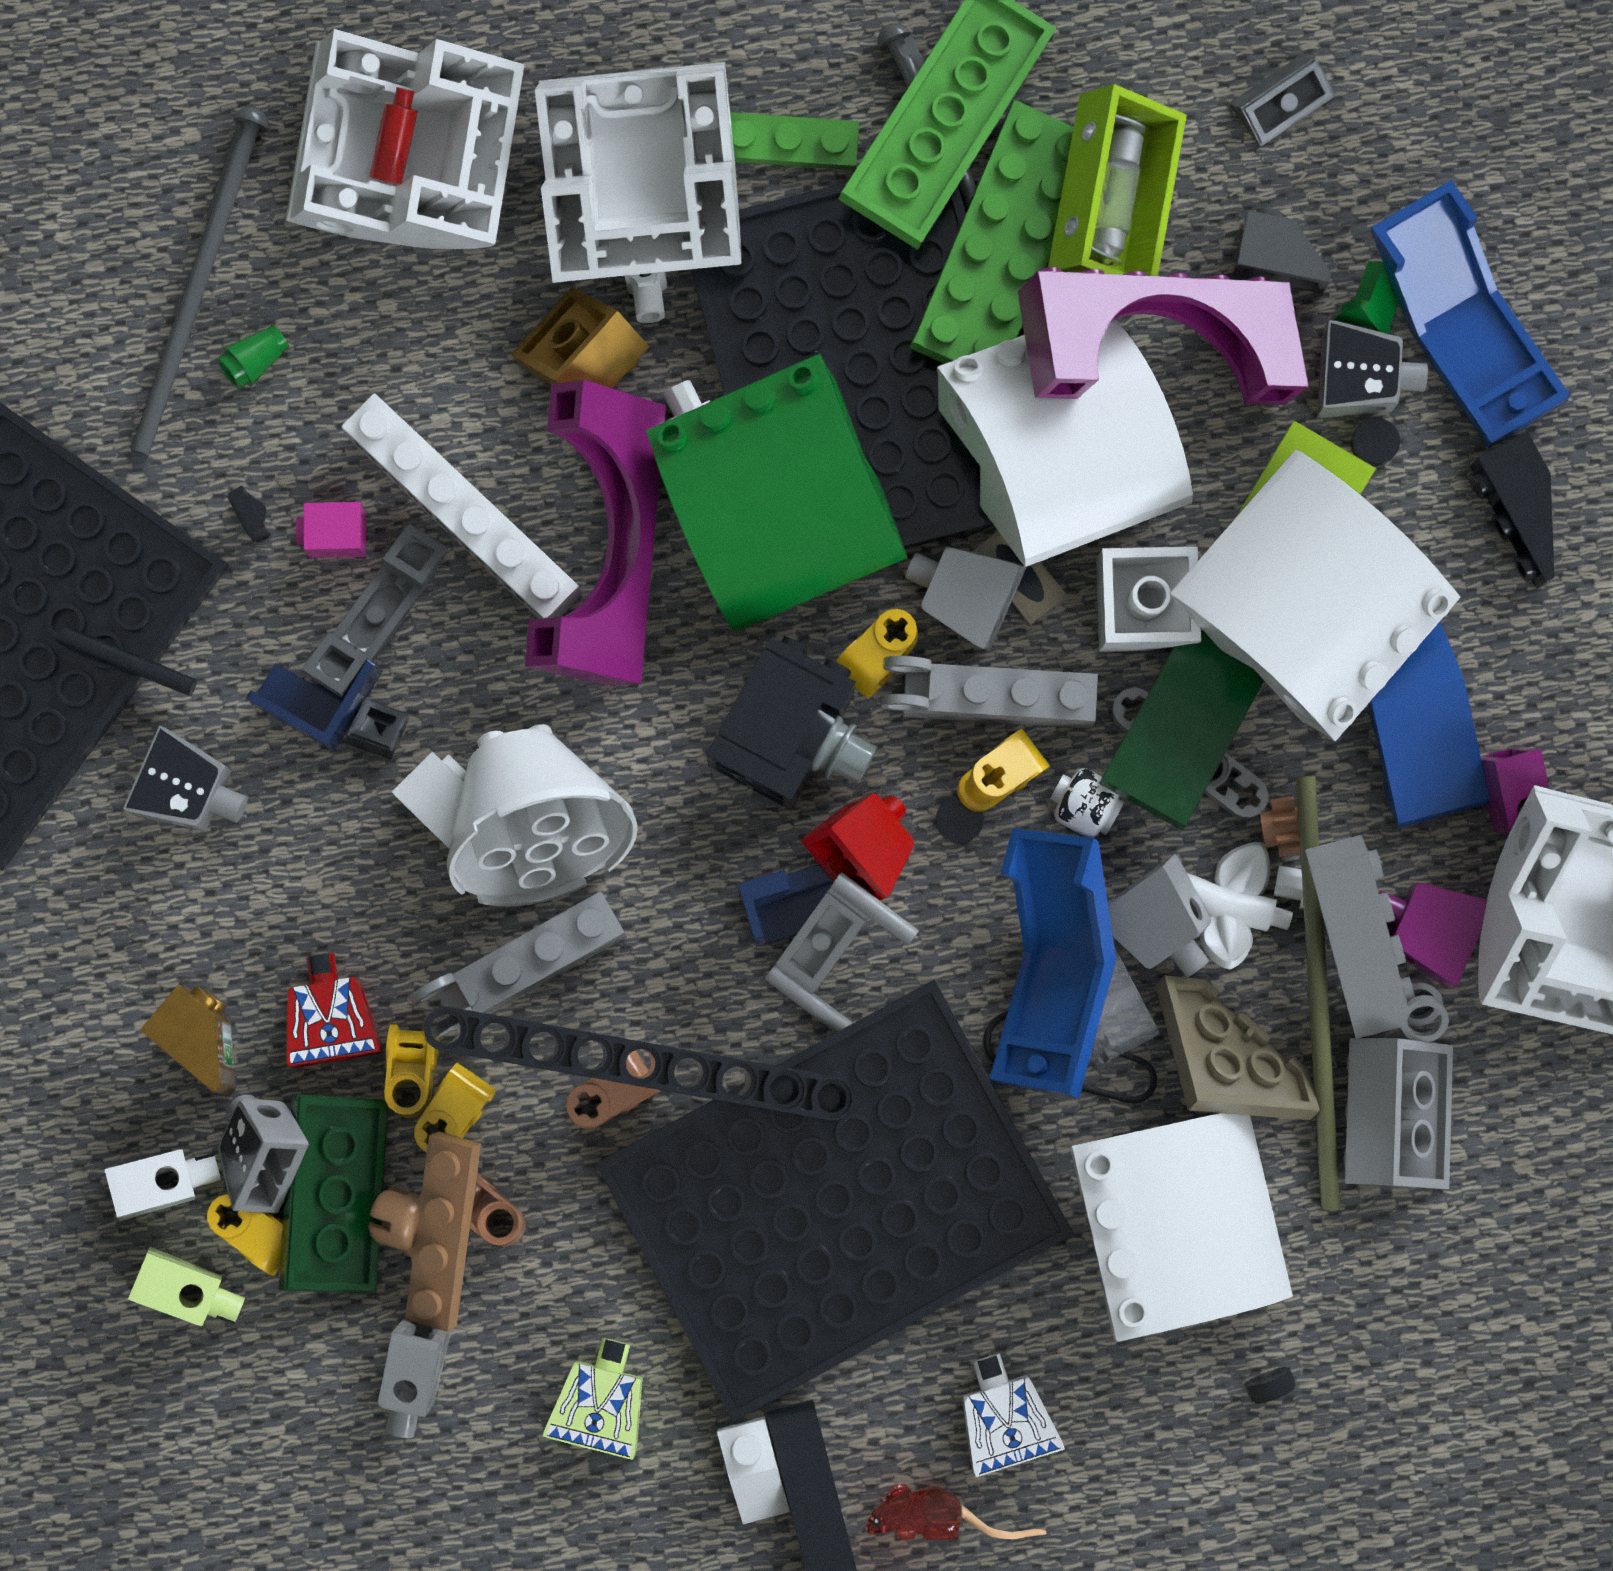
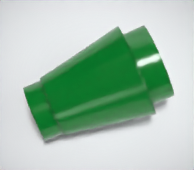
[216,325,289,389]

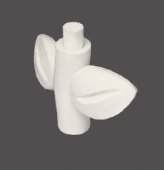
[1187,842,1293,970]

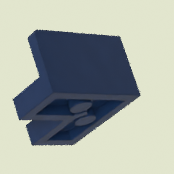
[246,659,383,752]
[738,865,834,947]

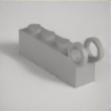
[881,656,1098,729]
[1305,835,1449,1043]
[409,891,627,1039]

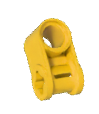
[836,609,919,699]
[957,729,1051,812]
[384,1024,440,1118]
[414,1063,497,1153]
[207,1194,283,1276]

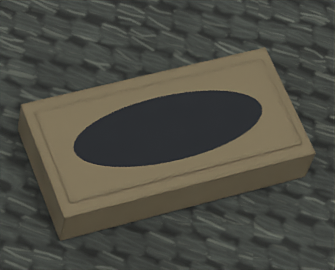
[972,531,1067,627]

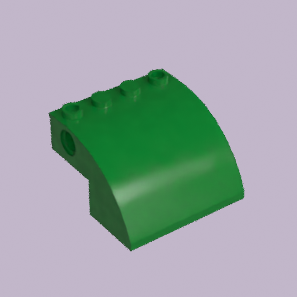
[646,354,908,632]

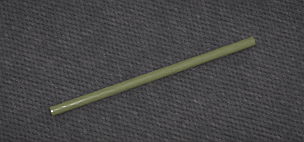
[1296,776,1340,1210]

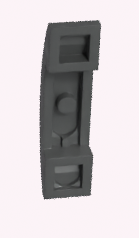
[301,523,448,697]

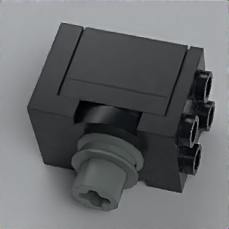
[706,636,878,811]

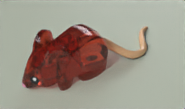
[866,1484,1046,1540]

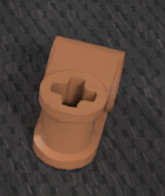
[566,1050,661,1129]
[470,1172,526,1246]

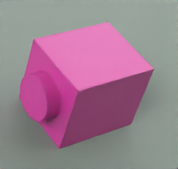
[296,502,366,558]

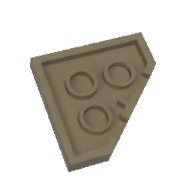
[1155,975,1320,1120]

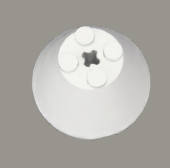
[447,724,638,906]

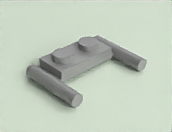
[765,873,919,1033]

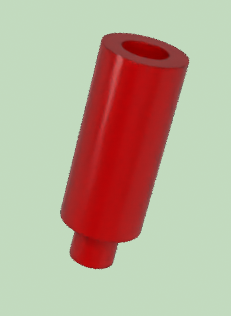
[369,87,418,184]

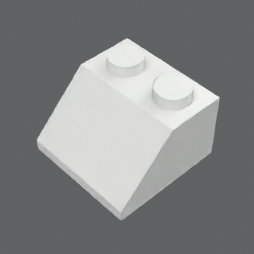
[1096,547,1201,652]

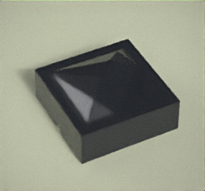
[227,486,271,543]
[346,698,409,760]

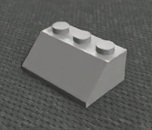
[1344,1038,1453,1189]

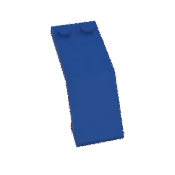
[1370,180,1571,448]
[1368,621,1490,829]
[989,828,1116,1099]

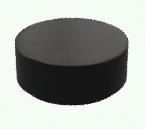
[1351,418,1400,467]
[936,795,984,844]
[1244,1367,1296,1404]

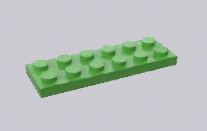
[838,0,1056,250]
[909,100,1074,364]

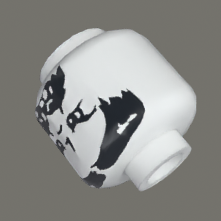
[1050,768,1124,838]

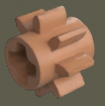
[1260,796,1300,857]

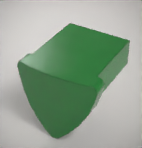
[1332,261,1399,334]

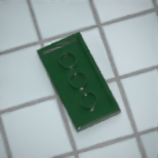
[1098,630,1264,831]
[279,1094,388,1294]

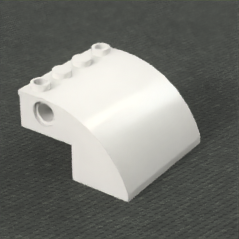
[285,29,524,249]
[535,62,741,283]
[937,320,1193,567]
[1170,450,1460,741]
[1478,785,1613,1034]
[1070,1113,1293,1342]

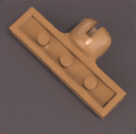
[369,1131,481,1332]

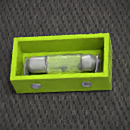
[1048,84,1187,276]

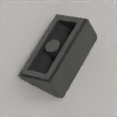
[1229,53,1335,147]

